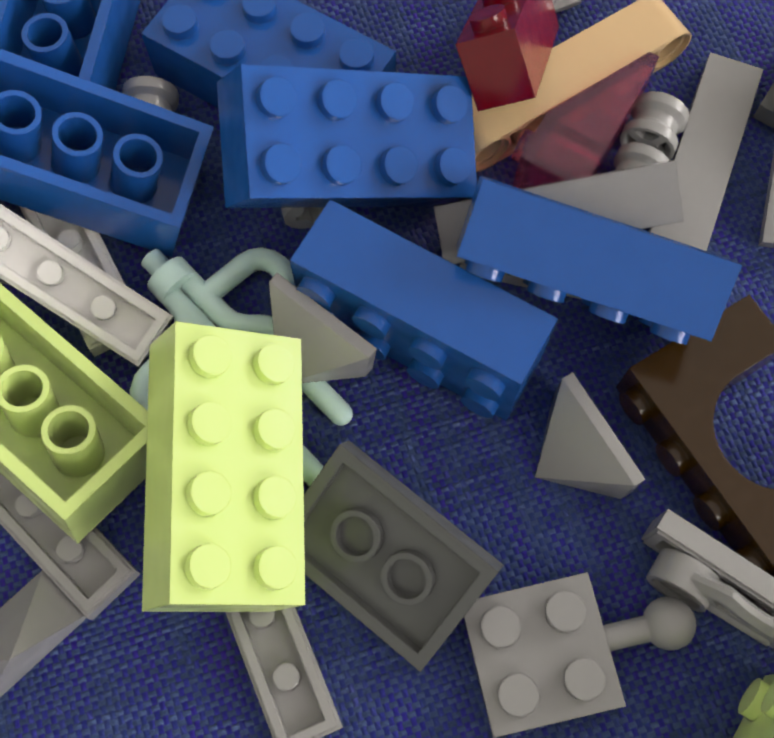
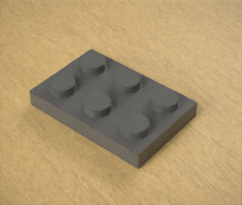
[304,440,504,672]

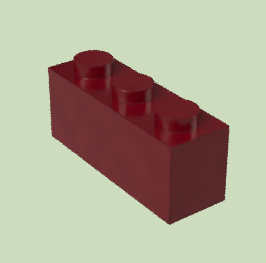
[455,0,559,111]

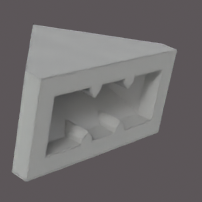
[269,273,377,383]
[535,372,645,499]
[0,570,86,698]

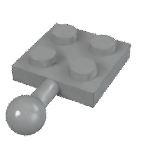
[463,572,697,738]

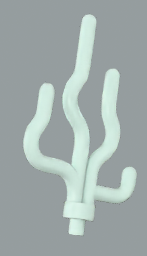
[129,247,353,487]

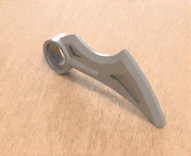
[646,548,774,649]

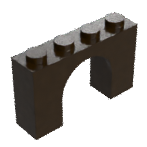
[616,294,774,577]

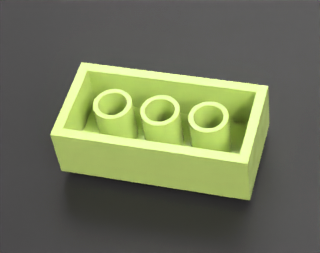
[0,283,148,544]
[142,321,305,612]

